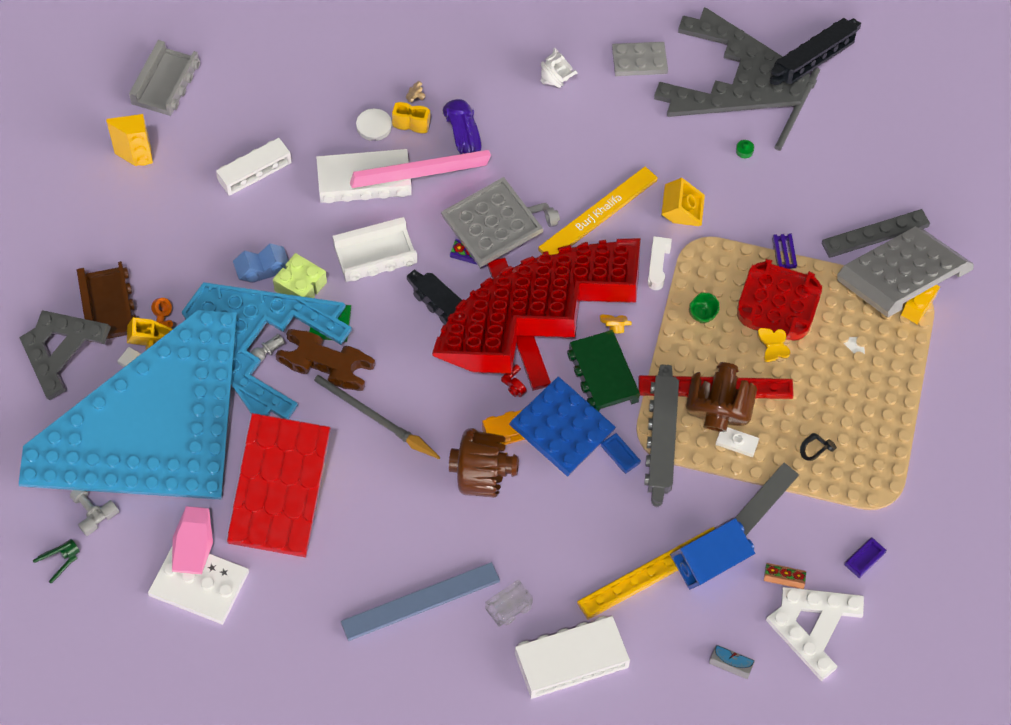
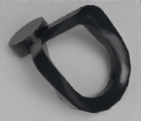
[800,433,837,461]

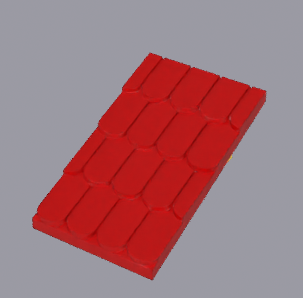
[227,413,330,558]

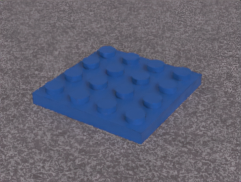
[509,376,616,477]

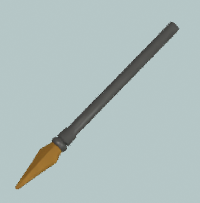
[314,375,440,459]

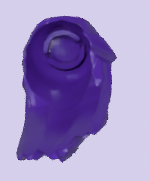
[443,99,482,154]

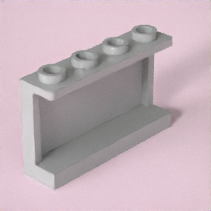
[129,40,200,116]

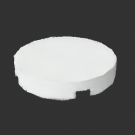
[356,108,392,141]

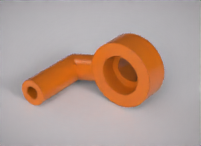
[151,298,173,328]

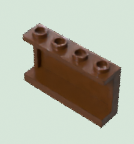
[76,261,136,342]

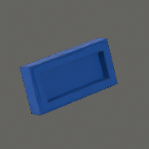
[601,433,641,474]

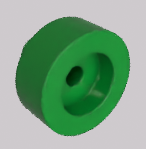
[736,140,754,159]

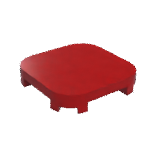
[737,259,823,341]

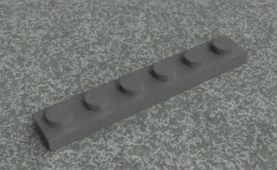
[821,209,930,258]

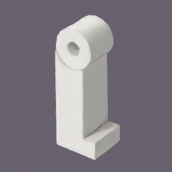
[648,236,672,290]

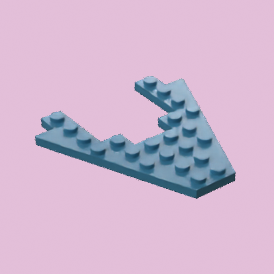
[182,282,352,419]

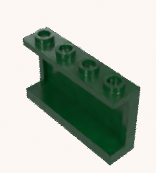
[567,330,640,412]

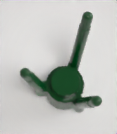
[33,539,80,583]

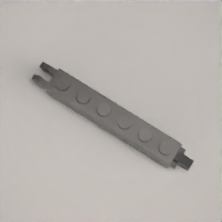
[644,364,679,508]

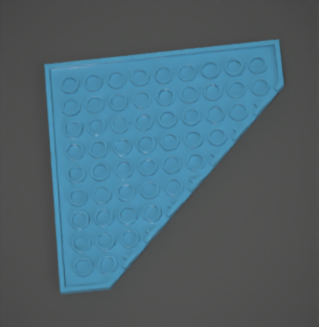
[19,310,237,500]

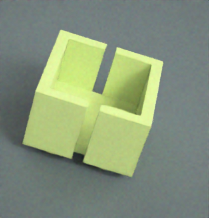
[273,253,327,298]

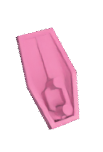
[172,506,213,575]

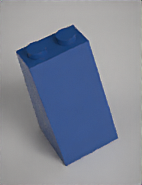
[670,518,756,590]

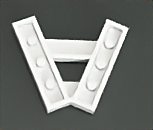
[766,587,864,681]

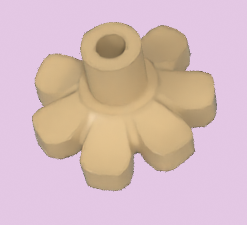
[406,81,425,103]

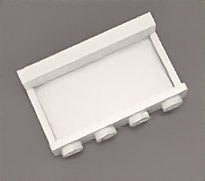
[333,217,417,282]

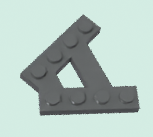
[19,310,111,400]

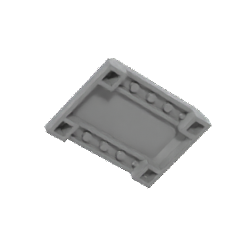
[837,226,974,317]

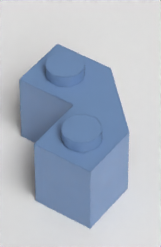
[233,243,288,283]

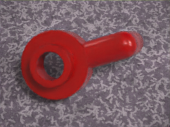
[501,364,527,397]

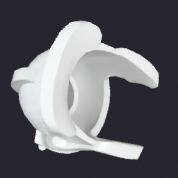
[540,48,578,88]

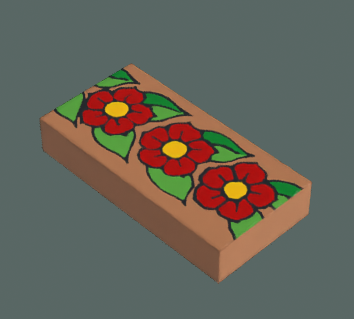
[764,563,806,589]

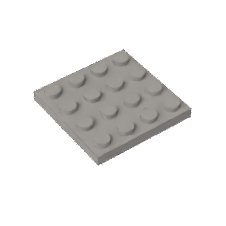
[441,177,543,268]

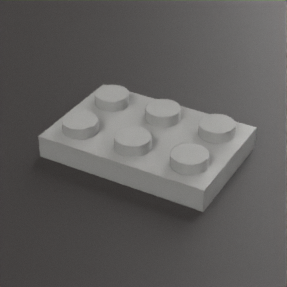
[612,42,668,76]

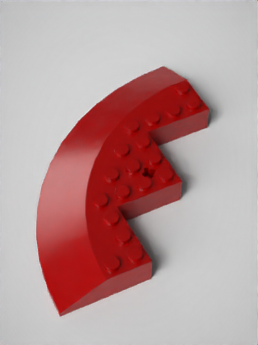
[432,238,641,373]

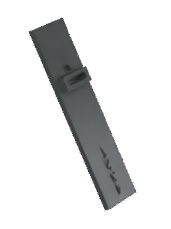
[734,462,799,536]

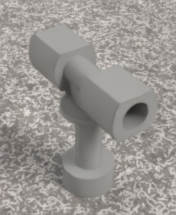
[70,490,119,536]

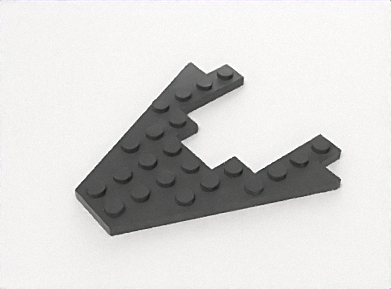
[654,7,810,117]

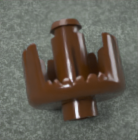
[686,362,757,432]
[449,428,519,498]

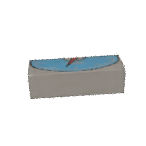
[709,645,755,679]

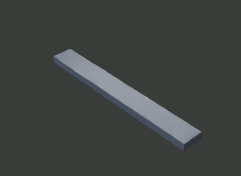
[341,562,500,641]

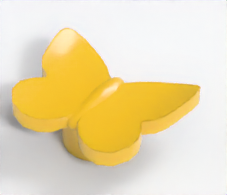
[600,314,632,333]
[758,328,790,362]

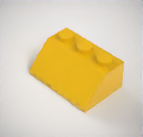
[106,114,153,166]

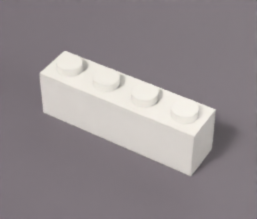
[216,138,292,196]

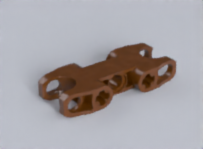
[275,329,375,391]

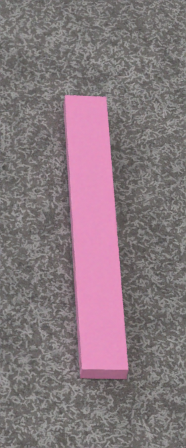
[350,150,491,188]

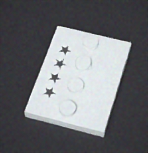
[148,547,249,625]

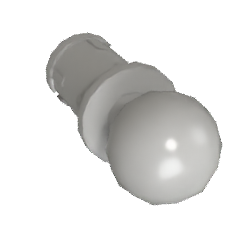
[251,334,285,361]

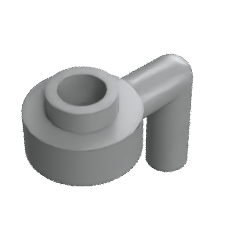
[527,203,560,227]

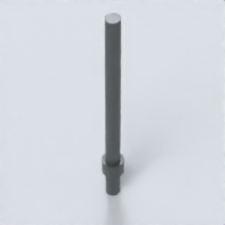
[774,67,820,151]

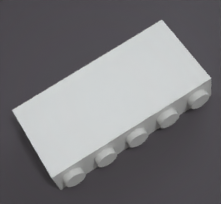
[316,149,412,203]
[515,616,630,699]

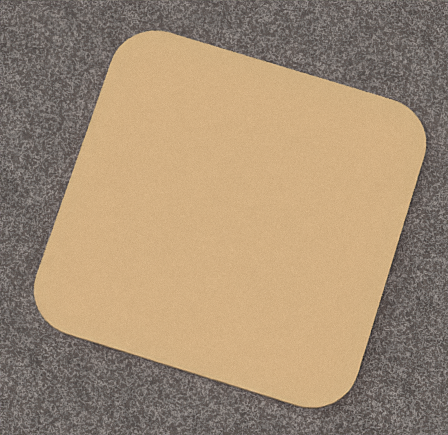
[636,237,935,510]

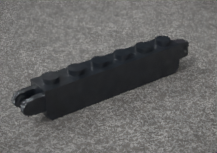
[769,18,861,85]
[407,269,462,324]

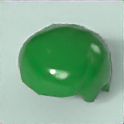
[689,293,720,323]

